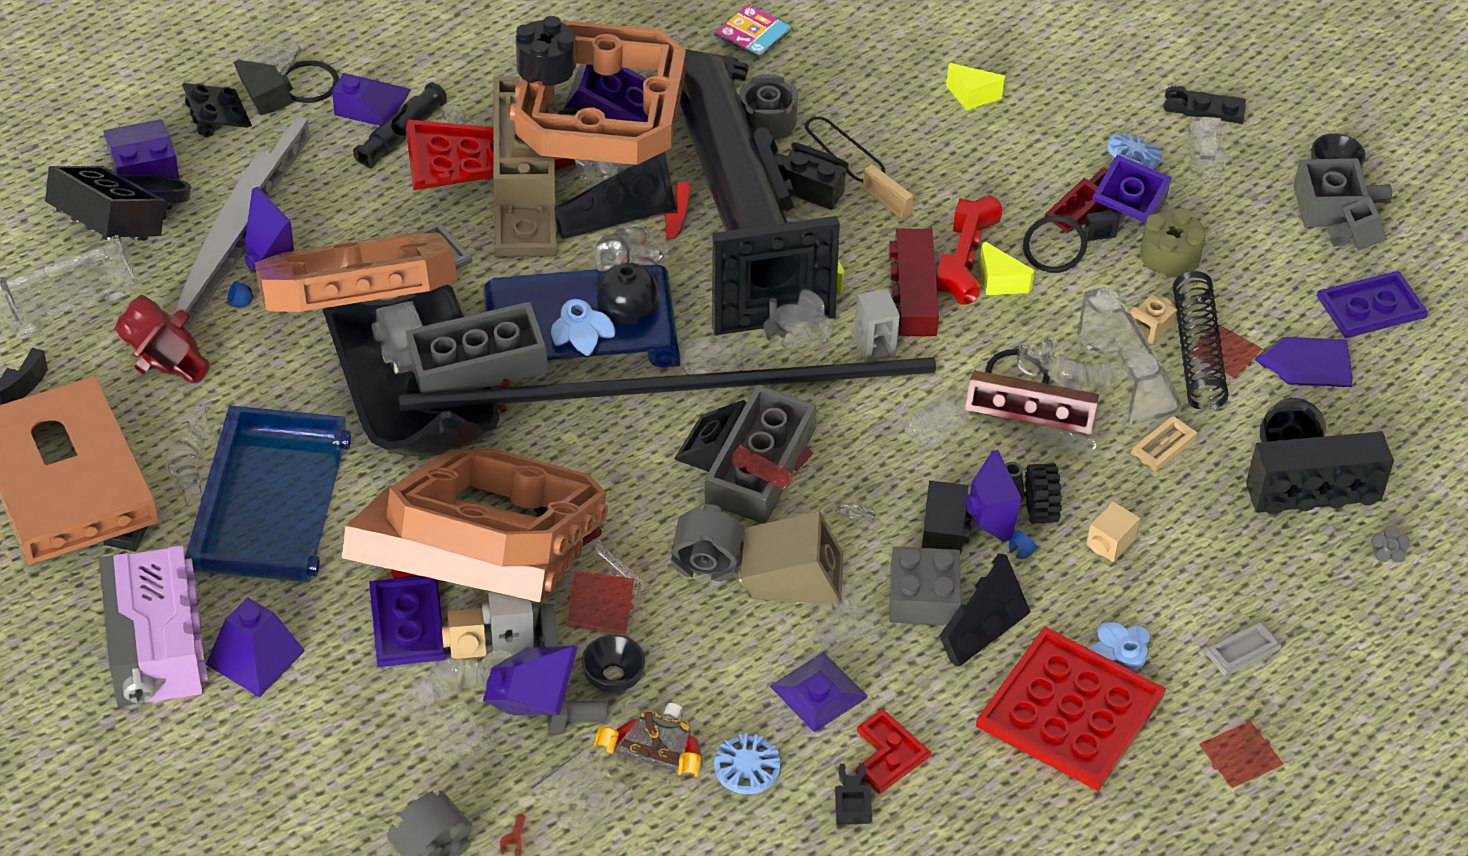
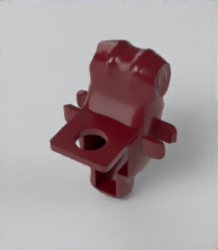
[114,295,210,383]

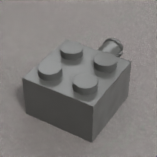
[1293,159,1392,227]

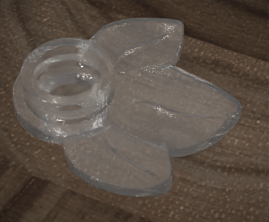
[775,289,832,351]

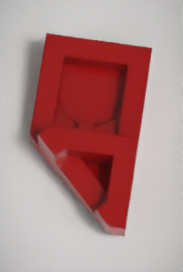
[664,183,689,239]

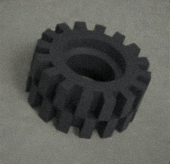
[1024,463,1062,524]

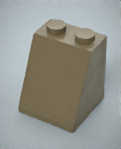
[738,510,843,605]

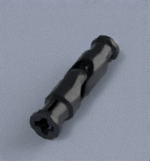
[353,82,447,169]

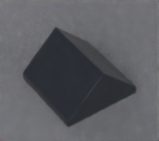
[674,400,747,472]

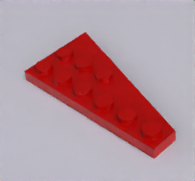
[406,120,585,190]

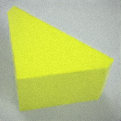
[946,63,1006,110]
[979,242,1035,295]

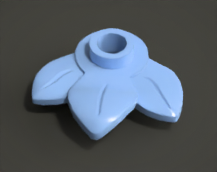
[551,299,615,356]
[1087,622,1150,671]

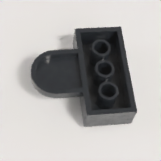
[45,166,191,241]

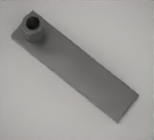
[535,604,607,735]

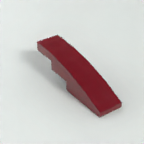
[1045,167,1108,233]

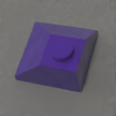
[332,73,411,126]
[1092,154,1172,223]
[244,187,294,272]
[966,450,1021,541]
[206,597,305,697]
[483,646,578,716]
[770,652,868,732]

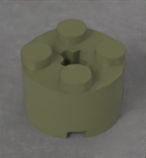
[1140,208,1205,277]

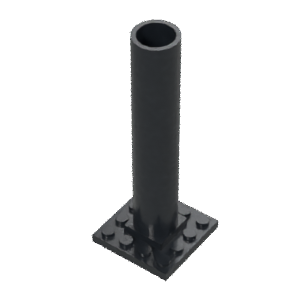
[680,52,840,336]

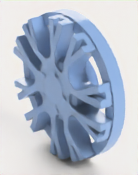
[1107,133,1162,169]
[714,733,781,794]

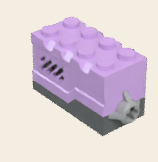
[99,545,208,707]

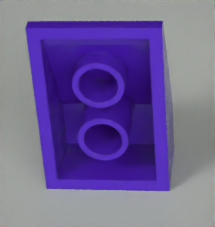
[563,64,649,122]
[103,119,180,179]

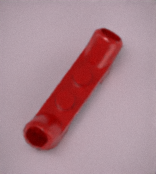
[936,195,1002,304]

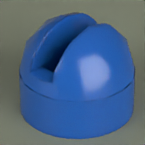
[227,281,253,308]
[1008,530,1038,559]

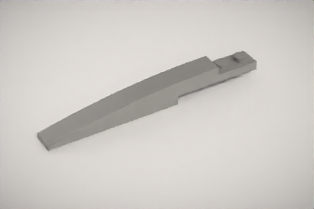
[174,116,310,330]

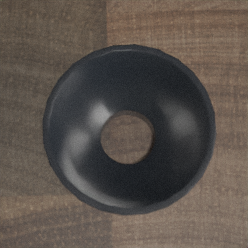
[1311,133,1366,168]
[582,635,645,692]

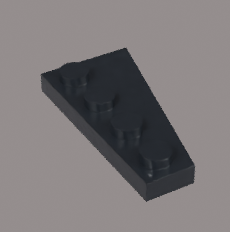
[554,151,676,239]

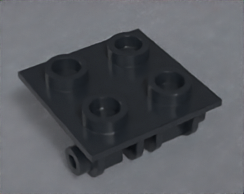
[182,83,252,138]

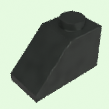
[233,60,293,116]

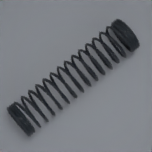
[1173,271,1229,410]

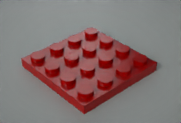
[976,626,1166,792]

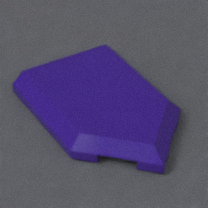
[1255,337,1353,387]

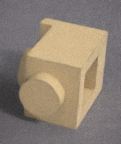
[1127,295,1177,344]

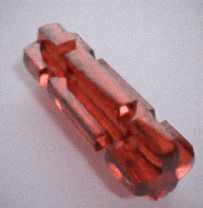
[732,446,793,489]

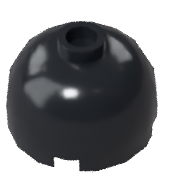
[597,263,659,325]
[1260,397,1326,442]

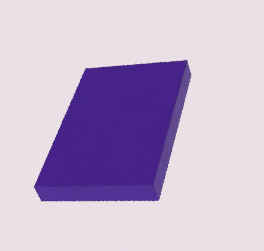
[1317,271,1428,338]
[369,576,447,667]

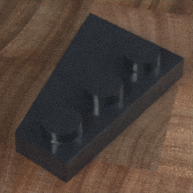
[939,553,1031,666]

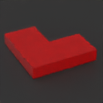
[855,708,931,795]

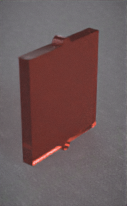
[1190,325,1262,378]
[567,571,634,634]
[1199,721,1283,788]

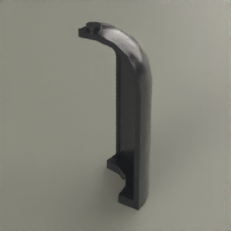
[323,284,499,457]

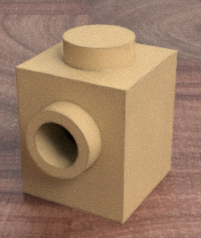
[1086,502,1140,562]
[442,608,486,659]

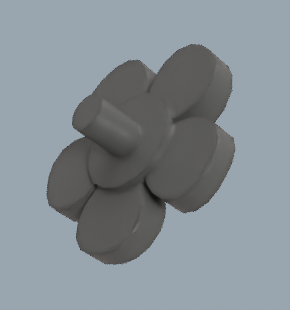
[1371,526,1410,563]

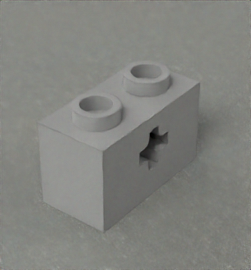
[854,289,900,362]
[482,591,534,656]

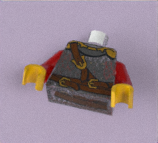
[593,703,703,788]

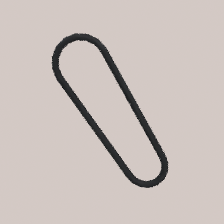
[805,117,885,182]

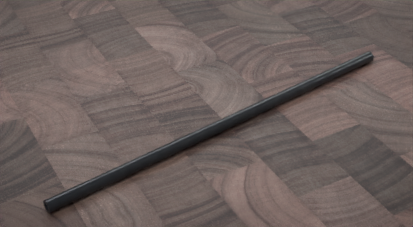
[398,357,936,411]

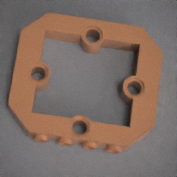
[510,21,686,165]
[254,233,457,312]
[386,448,608,567]

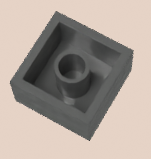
[889,546,961,626]

